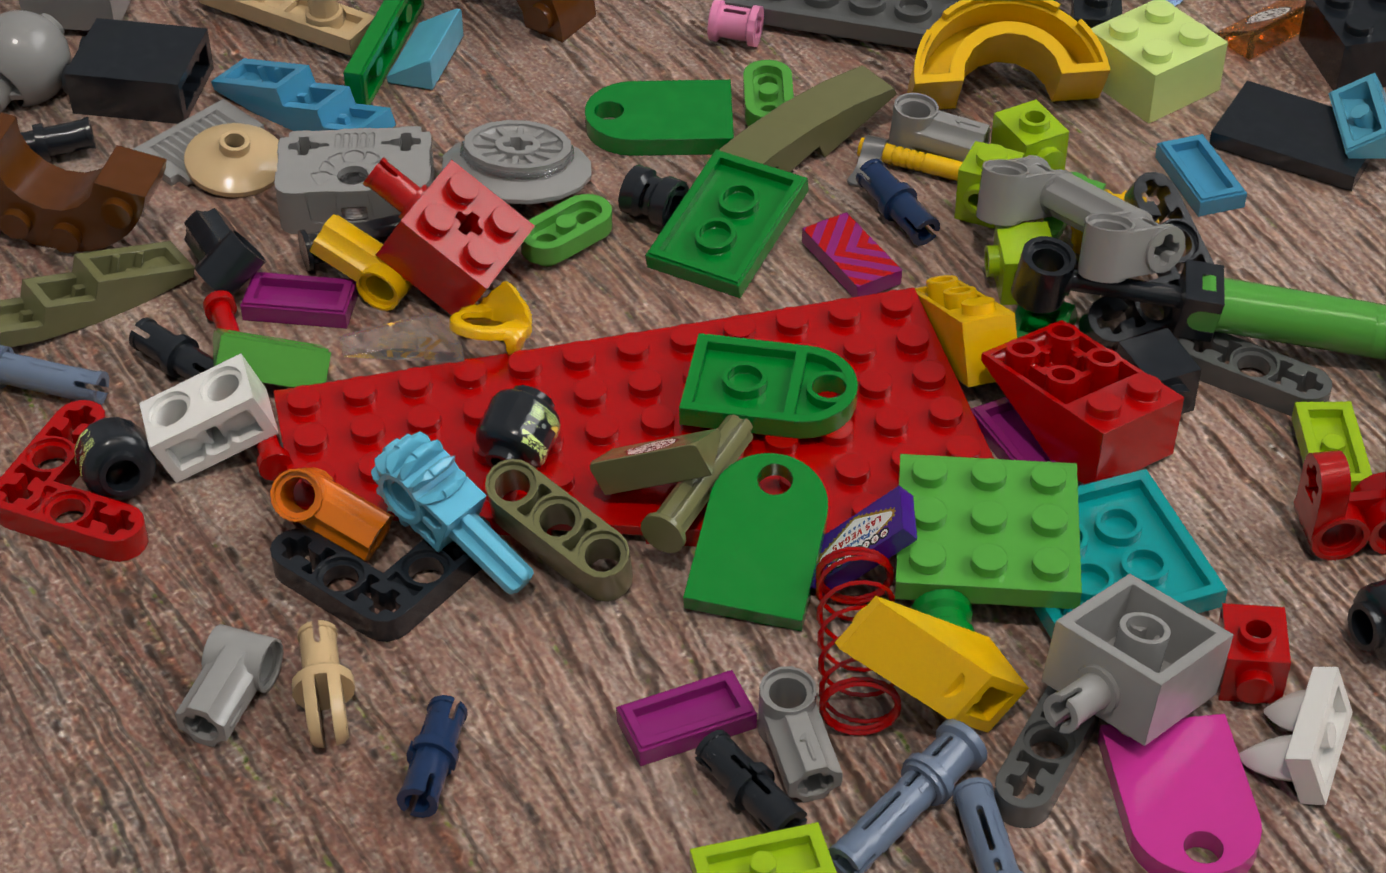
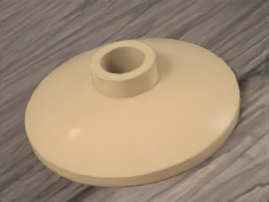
[184,123,279,198]

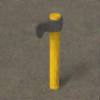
[847,134,963,187]

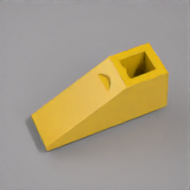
[915,275,1017,387]
[835,596,1029,733]

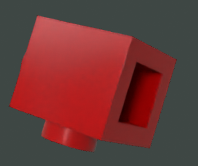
[1217,603,1291,704]

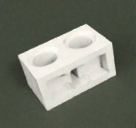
[139,354,279,483]

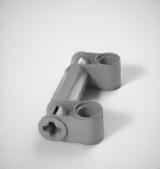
[976,155,1185,283]

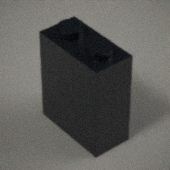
[62,18,214,124]

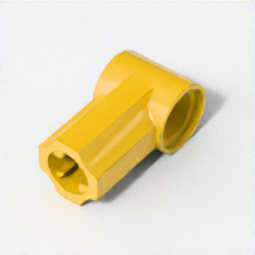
[310,214,413,311]

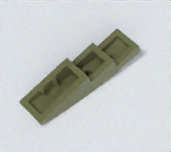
[704,65,897,172]
[0,241,195,347]

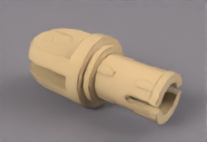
[291,620,355,748]

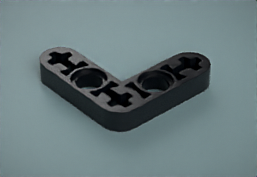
[1079,172,1214,350]
[270,515,492,642]

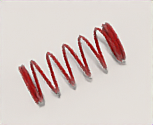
[815,546,901,735]

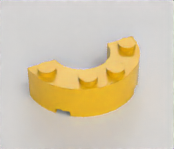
[907,0,1111,110]

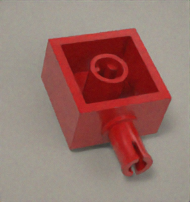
[363,157,535,315]

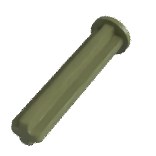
[641,414,753,553]

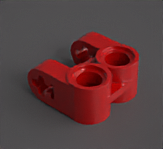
[1294,450,1386,561]

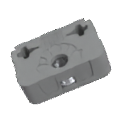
[274,126,435,234]

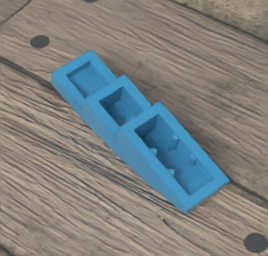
[211,58,396,131]

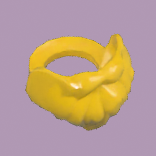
[449,281,533,356]

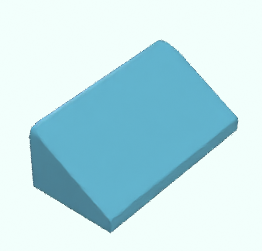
[387,8,464,90]
[1328,73,1386,159]

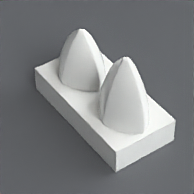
[1239,667,1353,805]

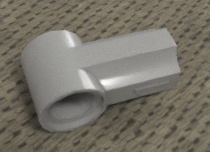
[889,93,992,161]
[175,624,283,747]
[757,666,843,803]

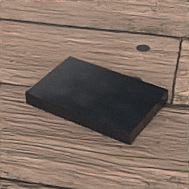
[1209,80,1371,191]

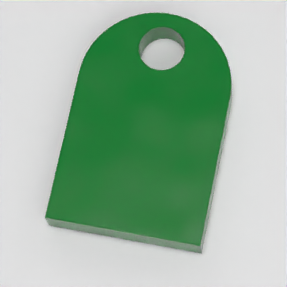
[585,79,734,156]
[679,333,858,439]
[683,453,828,632]

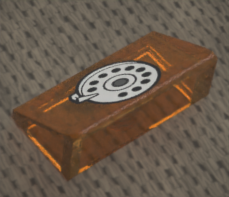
[1216,0,1306,60]

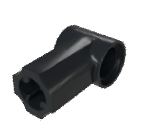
[184,208,267,295]

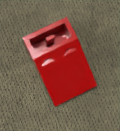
[981,320,1184,484]

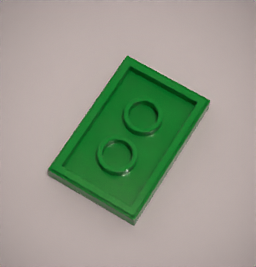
[645,149,809,298]

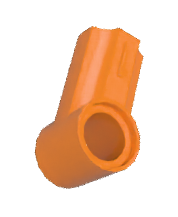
[270,467,394,561]

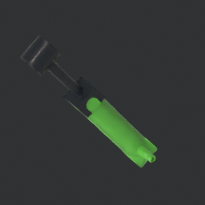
[1011,236,1386,360]

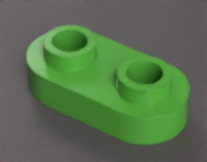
[743,60,794,127]
[521,194,613,266]

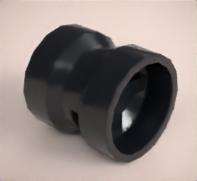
[618,164,689,228]

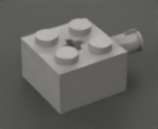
[1041,574,1234,746]

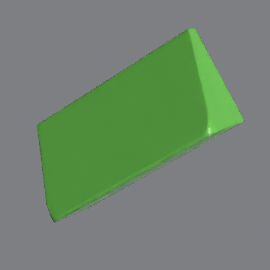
[213,328,331,387]

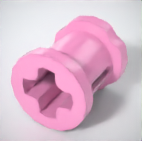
[707,0,764,47]

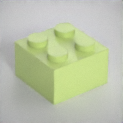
[1091,0,1228,124]

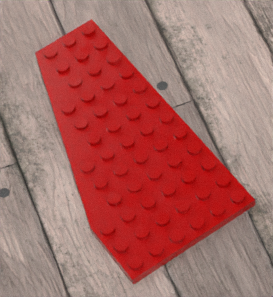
[273,287,994,547]

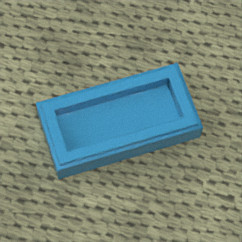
[1155,134,1247,217]

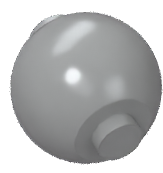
[0,10,71,112]

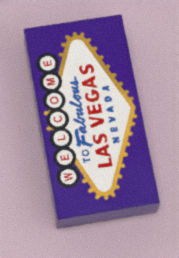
[813,485,917,596]

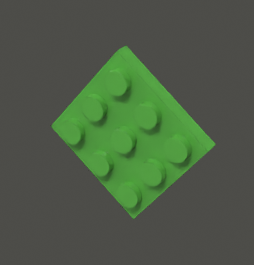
[895,454,1082,609]

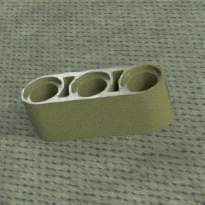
[485,459,633,602]

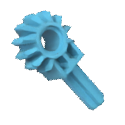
[371,431,534,594]

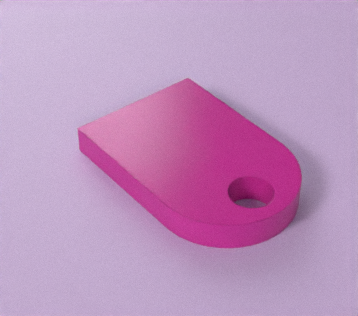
[1098,714,1262,873]

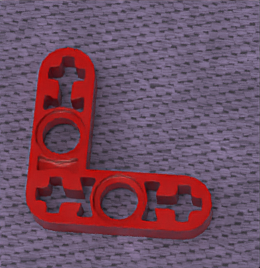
[0,400,149,562]

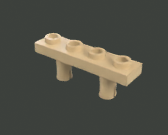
[199,0,375,56]

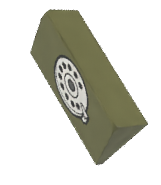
[590,428,721,495]

